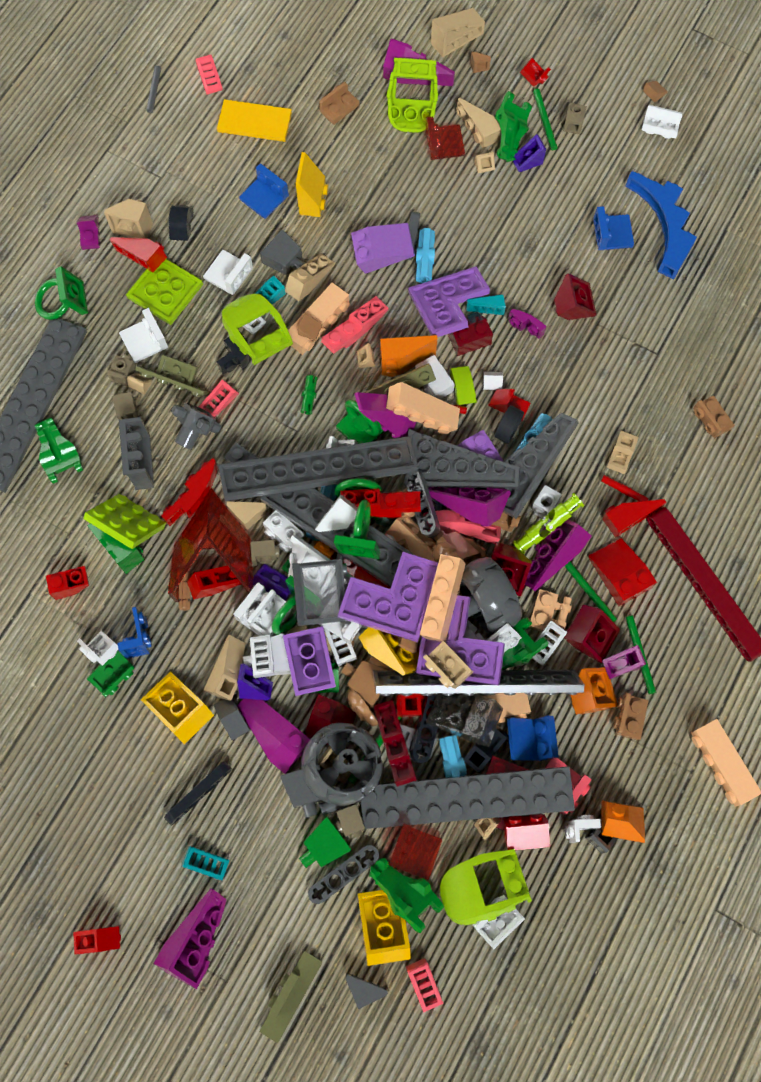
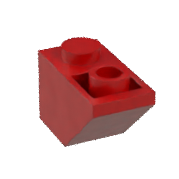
[46,566,89,600]

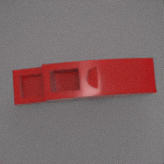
[161,458,218,526]
[340,489,421,518]

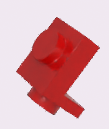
[520,58,551,87]

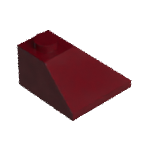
[554,273,597,320]
[491,542,532,597]
[305,695,357,745]

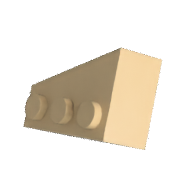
[431,8,485,57]

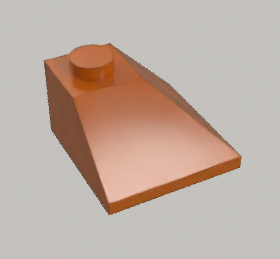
[571,667,618,715]
[601,800,645,843]

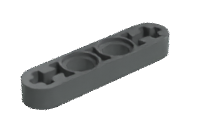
[405,470,440,538]
[308,845,379,904]

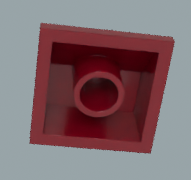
[447,312,493,356]
[564,605,620,663]

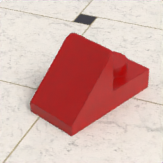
[488,389,531,421]

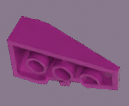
[383,38,455,86]
[355,392,416,438]
[428,487,510,527]
[525,519,592,591]
[237,699,310,774]
[153,888,227,989]

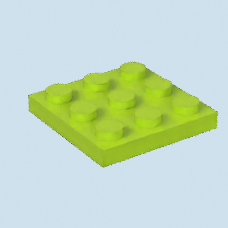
[126,259,204,325]
[83,494,166,549]

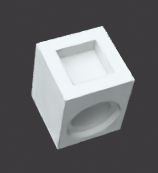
[531,485,562,518]

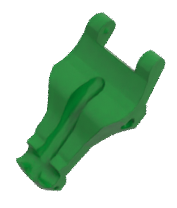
[495,91,532,163]
[35,418,83,484]
[501,618,549,670]
[369,858,444,933]

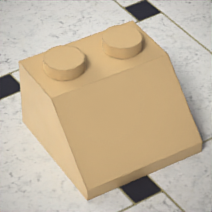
[104,199,153,238]

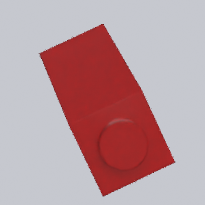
[73,926,121,955]

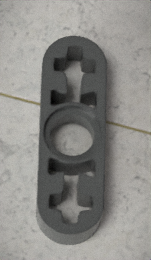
[406,212,421,260]

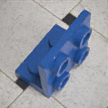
[239,163,289,219]
[593,206,634,250]
[118,607,152,659]
[507,716,559,761]

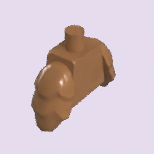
[432,528,488,565]
[341,656,394,727]

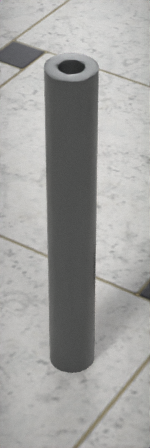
[146,65,161,113]

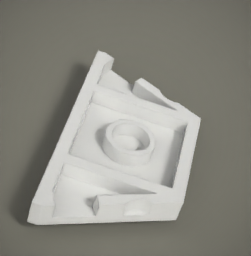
[288,535,355,600]

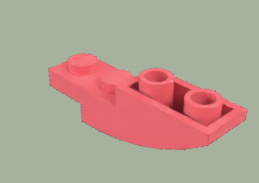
[321,296,389,354]
[423,510,501,544]

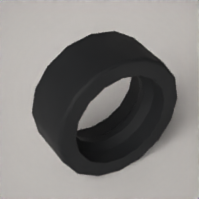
[494,405,524,444]

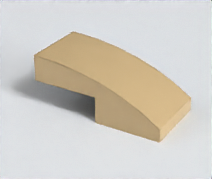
[606,431,639,474]

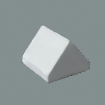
[483,372,503,390]

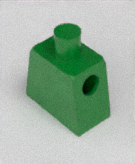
[299,817,352,868]

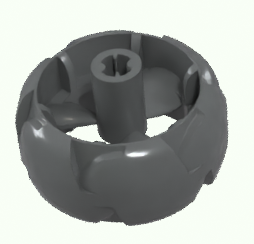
[460,557,522,635]
[301,723,383,806]

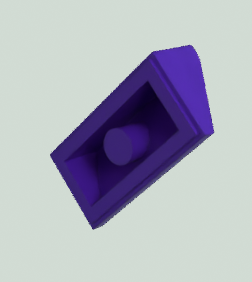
[252,564,291,601]

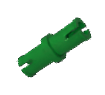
[300,375,318,415]

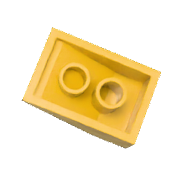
[296,152,329,217]
[358,627,419,676]
[141,671,214,744]
[358,890,410,966]

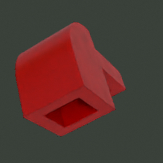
[396,694,436,717]

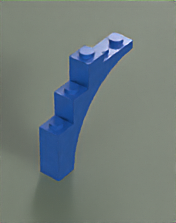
[625,171,697,280]

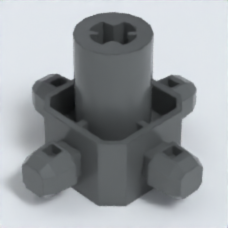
[171,402,221,450]

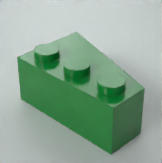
[87,523,144,574]

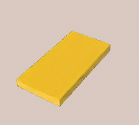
[217,99,292,142]

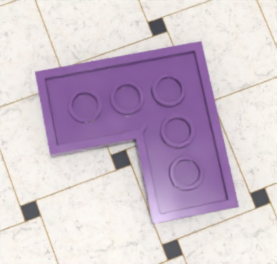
[408,267,490,337]
[338,552,438,642]
[416,595,505,686]

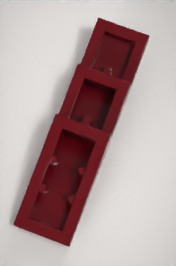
[373,700,417,787]

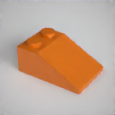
[380,335,438,377]

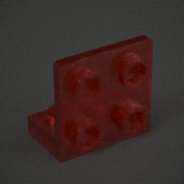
[425,116,465,160]
[389,823,442,880]

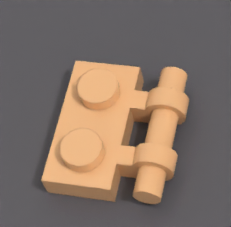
[529,589,572,636]

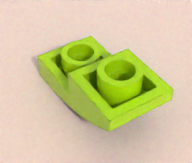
[450,366,477,405]

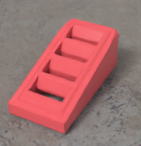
[196,55,223,95]
[199,379,239,417]
[405,958,443,1013]

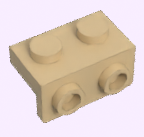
[423,641,473,689]

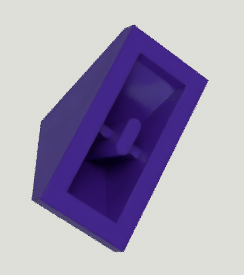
[513,134,546,172]
[237,663,273,700]

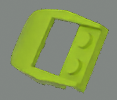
[387,58,438,133]
[222,294,293,365]
[440,849,532,925]

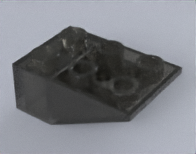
[426,693,503,747]

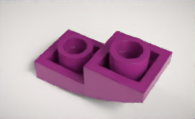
[508,309,547,339]

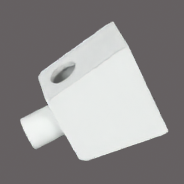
[243,633,291,675]

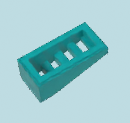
[254,276,286,305]
[466,294,506,315]
[181,846,230,881]

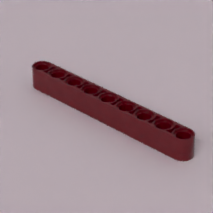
[647,507,761,662]

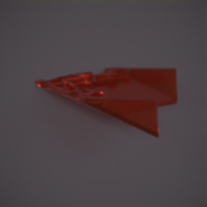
[168,488,253,602]

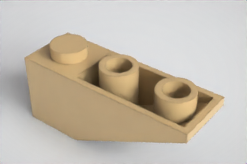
[456,98,501,148]
[285,254,335,301]
[204,635,246,701]

